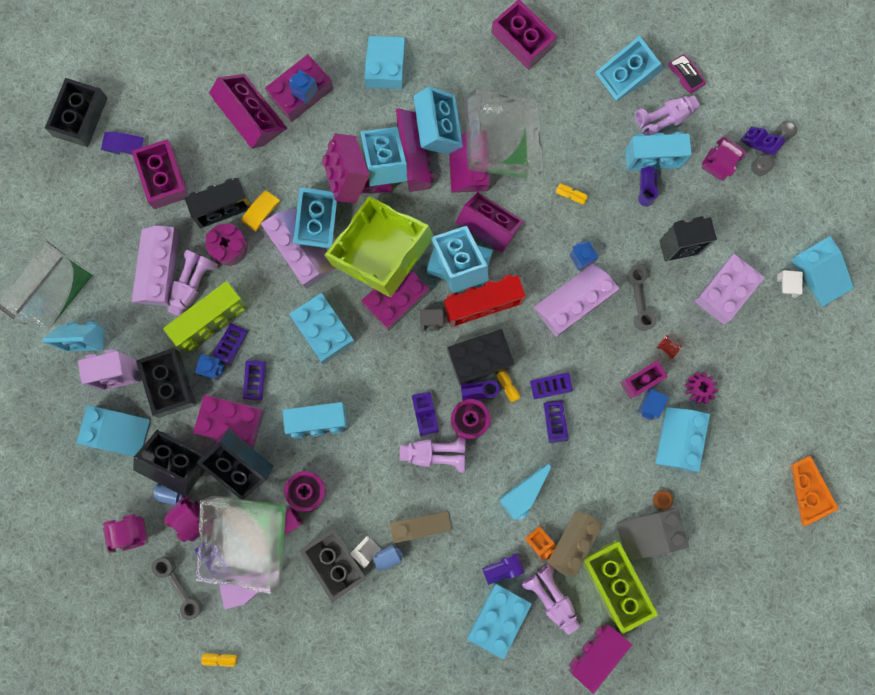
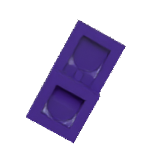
[412,392,439,436]

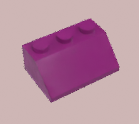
[449,131,489,193]
[455,192,524,253]
[569,623,632,694]

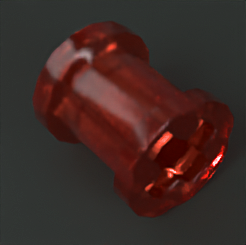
[656,335,682,360]

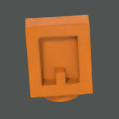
[525,526,556,561]

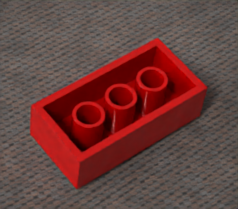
[444,274,526,328]

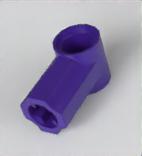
[638,166,659,207]
[461,380,499,401]
[482,553,525,585]

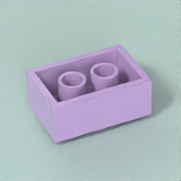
[694,254,765,324]
[78,350,140,391]

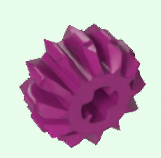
[684,372,719,404]

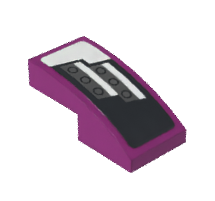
[669,54,706,94]

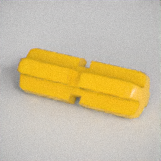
[556,183,588,205]
[496,370,520,403]
[201,653,237,667]

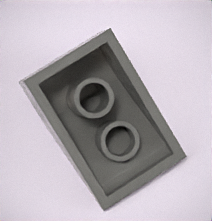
[617,508,689,561]

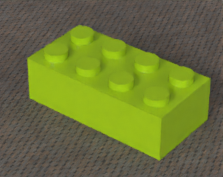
[163,281,247,352]
[583,540,658,634]

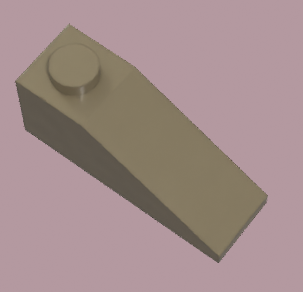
[389,511,452,543]

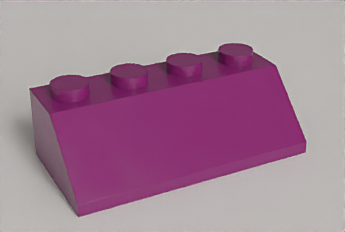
[209,74,287,149]
[396,108,434,192]

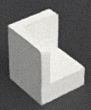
[777,270,803,298]
[350,536,381,568]

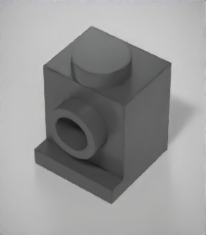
[420,309,447,332]

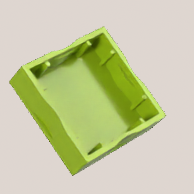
[325,196,434,297]

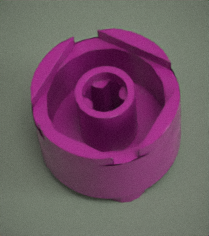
[701,136,746,181]
[206,223,248,266]
[450,399,490,440]
[284,471,327,512]
[163,496,213,542]
[103,514,149,553]

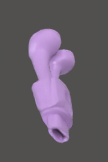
[635,95,700,136]
[167,250,218,316]
[400,437,466,473]
[521,564,580,635]

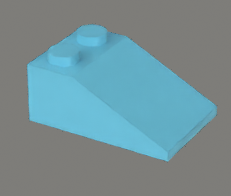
[595,35,665,101]
[365,36,405,89]
[360,127,407,186]
[293,187,337,248]
[431,226,489,293]
[791,236,854,307]
[43,322,104,352]
[76,405,150,456]
[498,464,551,520]

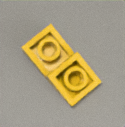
[241,190,280,232]

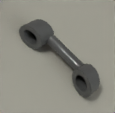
[751,121,797,176]
[627,265,656,331]
[151,557,202,620]

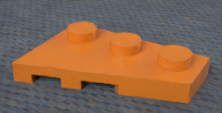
[791,456,839,526]

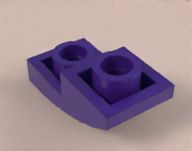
[740,127,786,155]
[101,132,144,155]

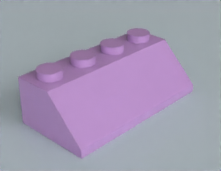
[261,209,337,289]
[132,226,179,306]
[533,264,619,337]

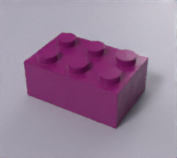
[491,0,557,70]
[265,54,333,122]
[322,133,370,203]
[131,139,189,209]
[361,270,429,332]
[193,395,265,449]

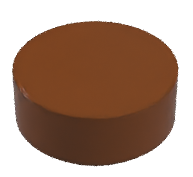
[653,490,673,510]

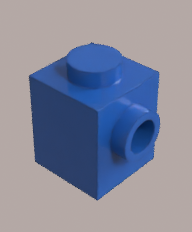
[289,70,318,104]
[570,241,598,271]
[195,354,224,380]
[637,389,669,421]

